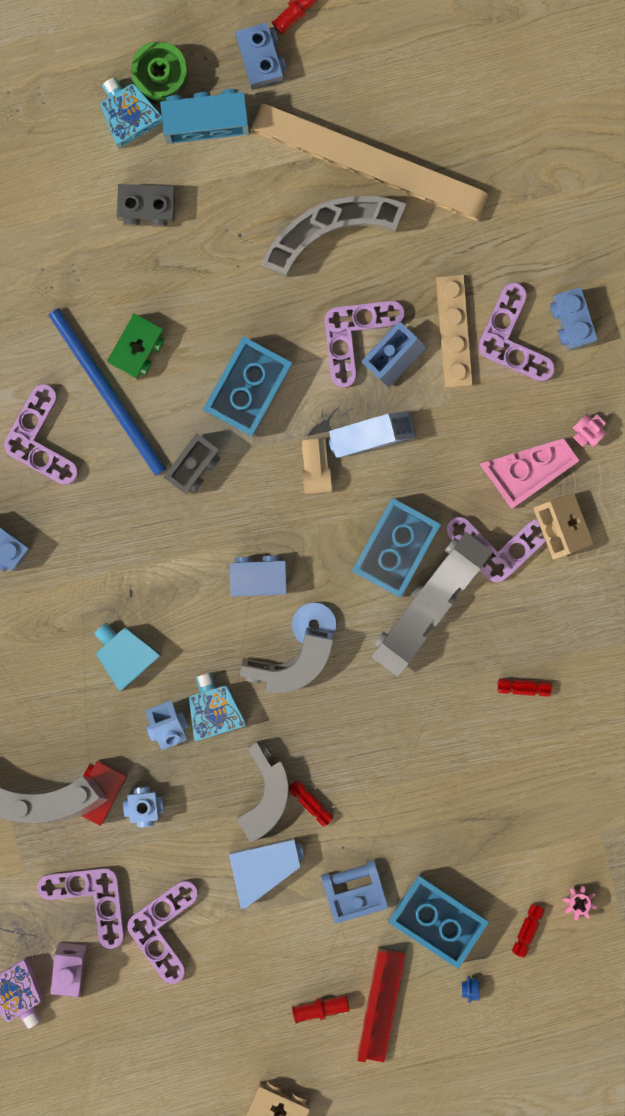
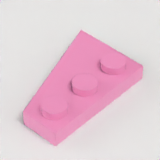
[479,438,579,509]

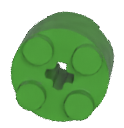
[131,42,188,104]

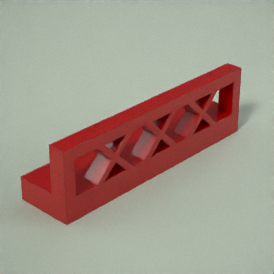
[357,947,405,1063]

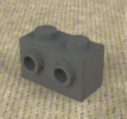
[117,184,175,227]
[163,433,221,495]

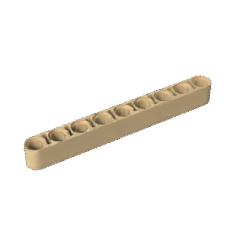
[250,104,489,221]

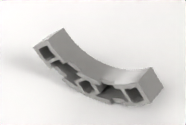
[260,196,406,277]
[371,532,492,677]
[0,776,109,824]

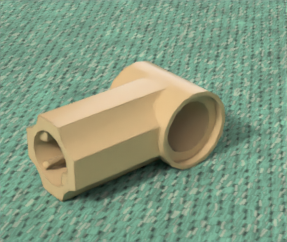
[302,439,332,495]

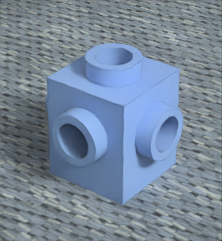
[145,700,188,750]
[123,786,164,827]

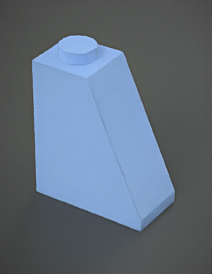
[329,411,416,458]
[229,838,305,909]

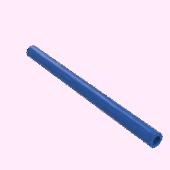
[48,308,167,476]

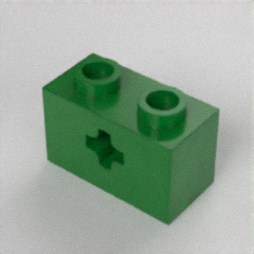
[107,313,166,380]

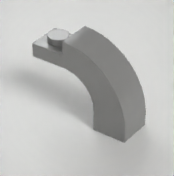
[240,627,333,693]
[237,741,288,843]

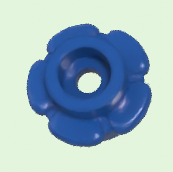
[462,976,480,1003]

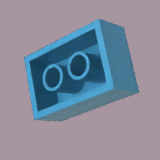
[160,89,249,144]
[203,336,292,438]
[351,498,441,598]
[387,873,489,969]

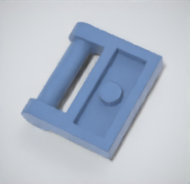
[321,860,388,924]

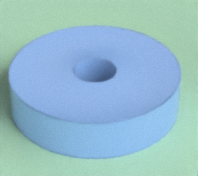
[292,603,336,644]

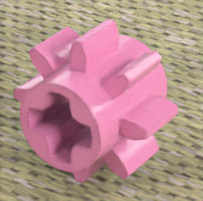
[573,413,607,447]
[562,885,597,921]

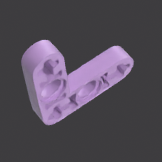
[478,283,554,382]
[325,301,404,388]
[4,384,78,485]
[446,517,546,582]
[37,868,124,949]
[128,880,198,984]

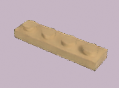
[436,275,472,388]

